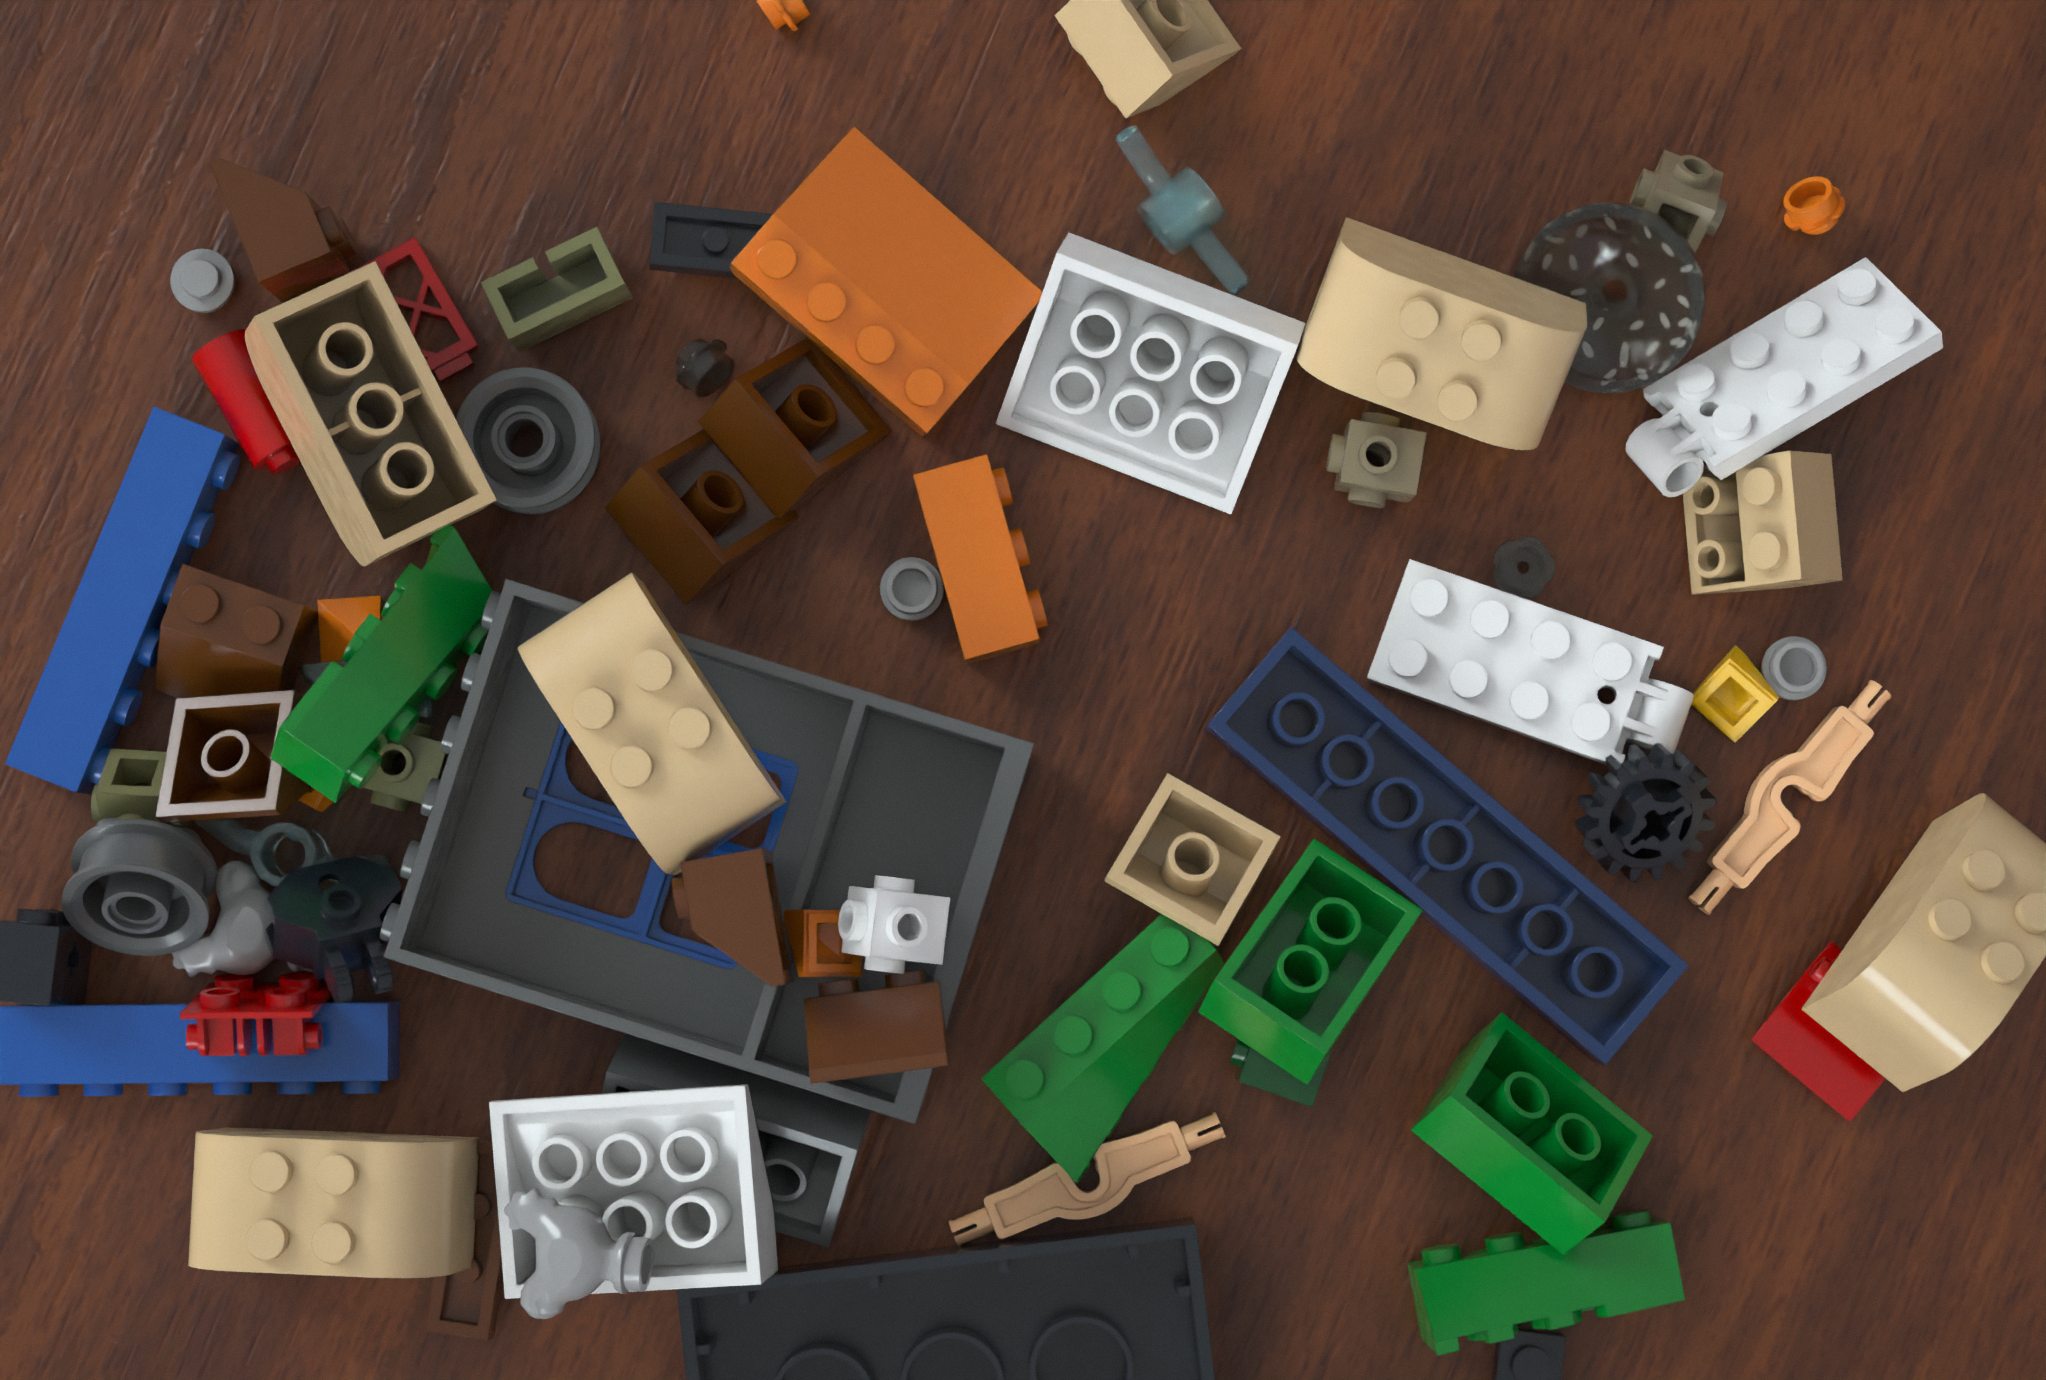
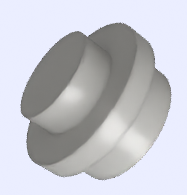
[170,249,236,313]
[880,557,944,621]
[1761,636,1827,700]

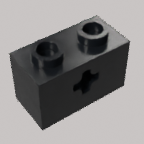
[0,908,93,1006]

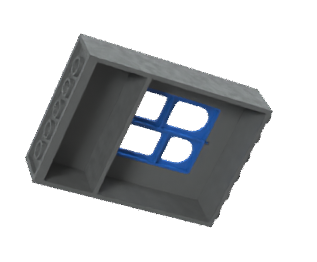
[380,579,1034,1124]

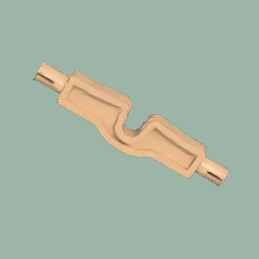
[1688,680,1892,915]
[948,1112,1226,1247]

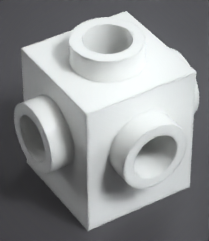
[838,875,950,974]

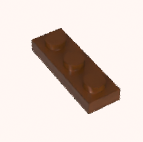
[425,1136,503,1341]

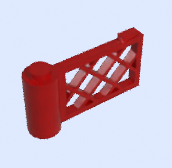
[192,237,479,475]

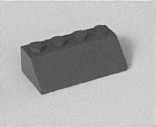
[601,1033,872,1248]

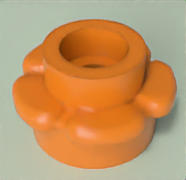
[756,0,811,31]
[1783,176,1846,235]

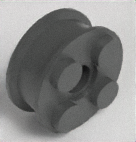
[456,367,601,515]
[61,818,217,956]

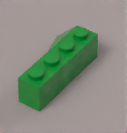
[271,525,492,803]
[981,914,1225,1184]
[1407,1209,1685,1356]

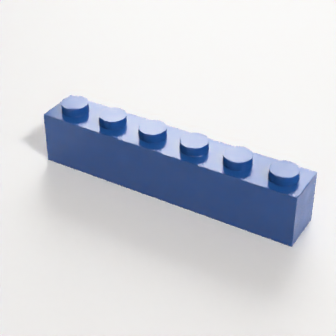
[5,406,240,795]
[0,1001,400,1097]

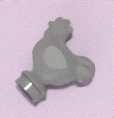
[172,860,313,978]
[504,1187,654,1319]

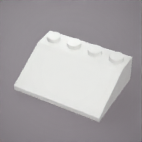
[995,233,1305,514]
[489,1084,778,1299]

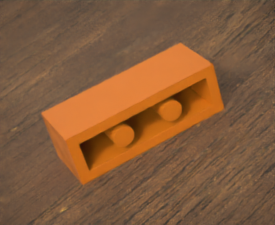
[913,454,1048,664]

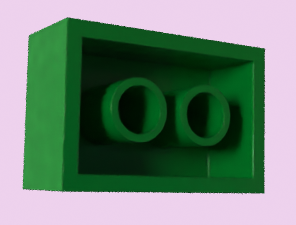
[1198,839,1423,1085]
[1411,1012,1653,1255]

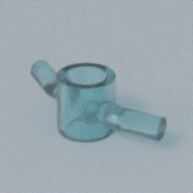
[1115,125,1251,295]
[194,818,389,886]

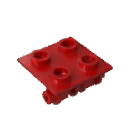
[1750,941,1886,1122]
[180,972,332,1057]

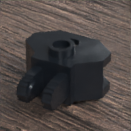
[265,856,402,1004]

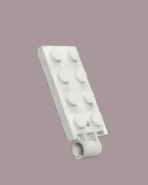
[1626,257,1943,497]
[1367,559,1694,765]

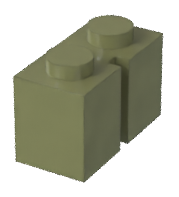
[481,227,633,353]

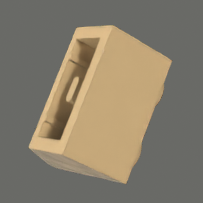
[1683,451,1843,595]

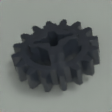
[1574,743,1717,882]

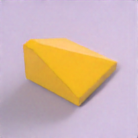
[1691,645,1779,743]

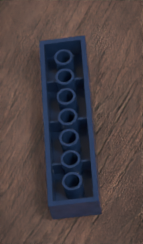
[1203,627,1689,1065]

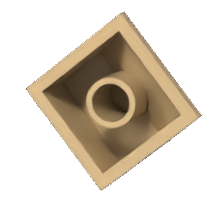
[1054,0,1241,119]
[1105,773,1281,946]

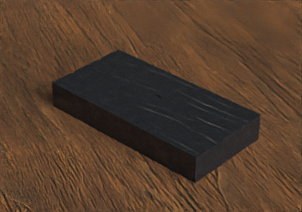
[676,1217,1215,1380]

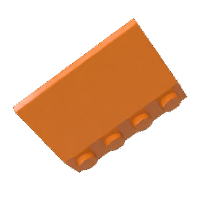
[730,127,1042,438]

